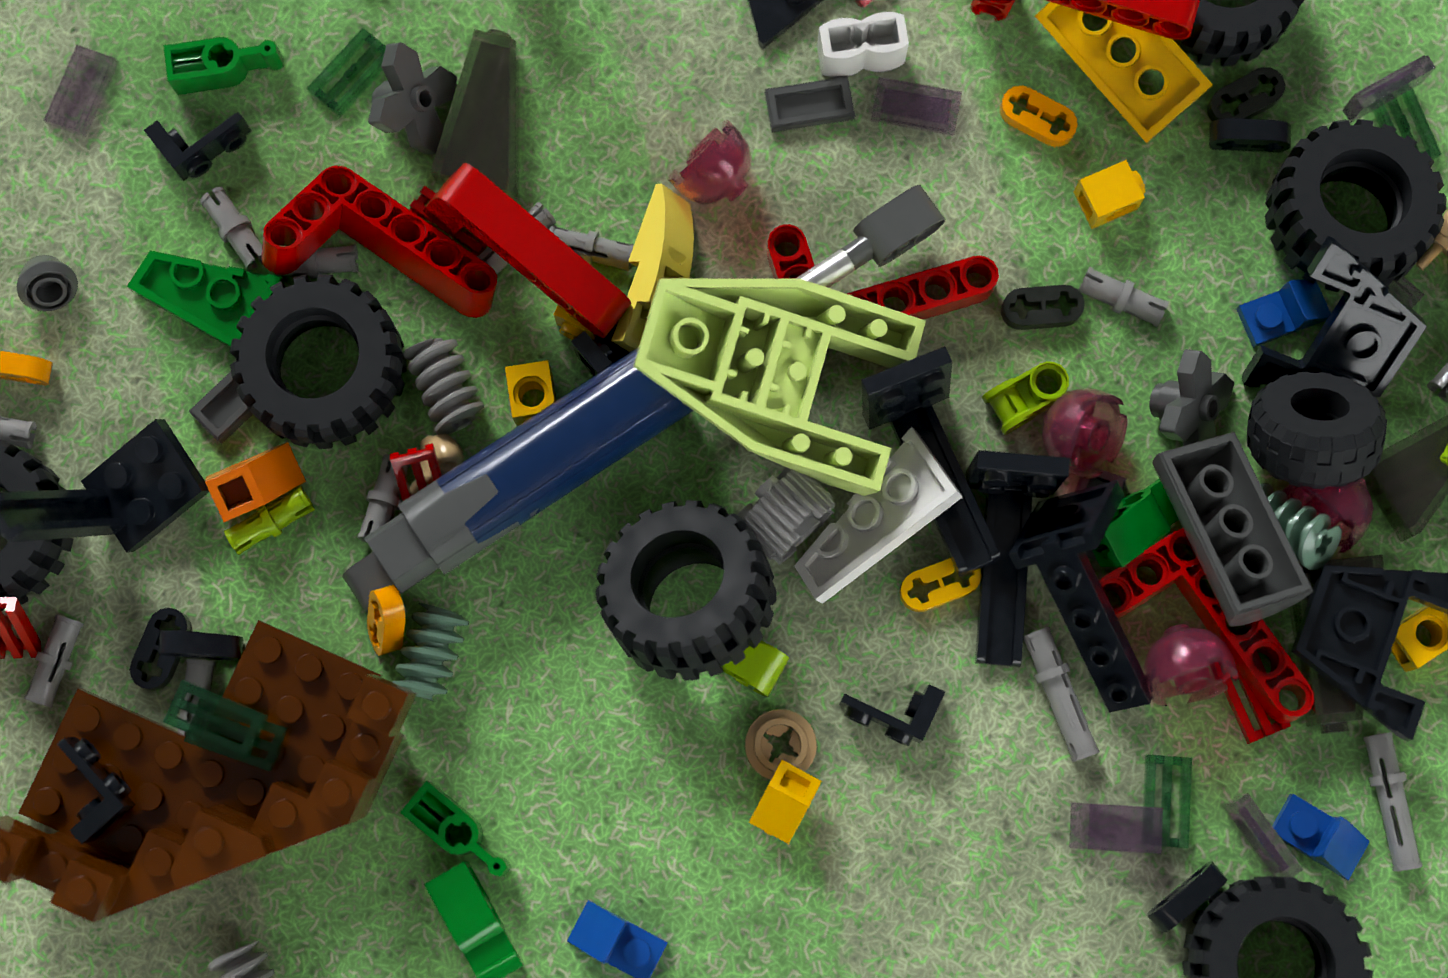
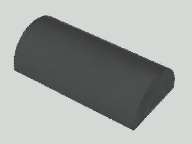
[1152,432,1313,626]

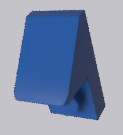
[1236,279,1331,348]
[1268,794,1370,880]
[567,900,668,978]

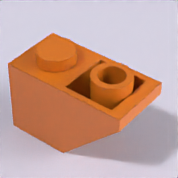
[205,441,306,522]

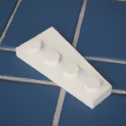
[794,427,963,604]

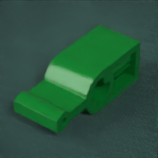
[163,37,284,95]
[1092,479,1179,568]
[400,780,511,877]
[424,861,524,978]

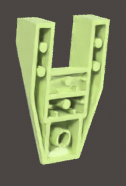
[633,278,926,496]

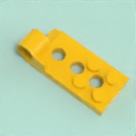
[1035,2,1213,143]

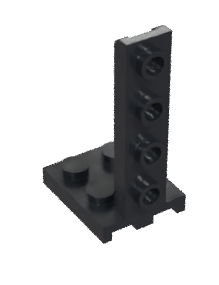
[861,346,1001,577]
[0,419,209,553]
[966,450,1070,667]
[1009,480,1153,713]

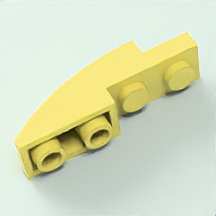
[611,184,694,353]

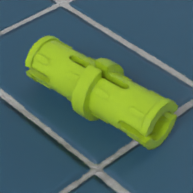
[224,486,315,555]

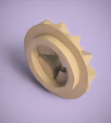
[745,709,817,780]

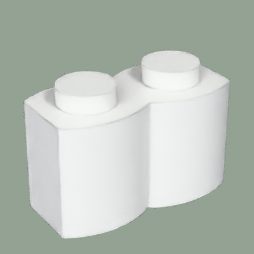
[817,12,909,78]

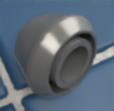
[16,255,78,311]

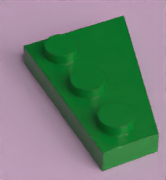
[127,250,286,348]

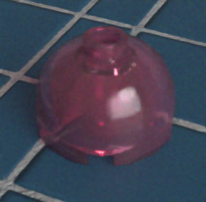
[667,120,752,205]
[1042,388,1128,479]
[1282,478,1374,553]
[1144,624,1239,706]

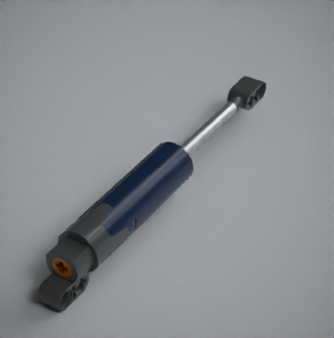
[342,185,946,614]

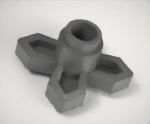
[368,42,458,155]
[1149,349,1234,446]

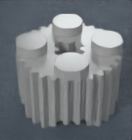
[737,467,836,565]

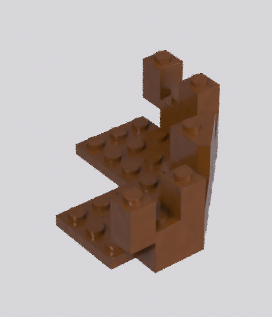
[0,620,417,923]

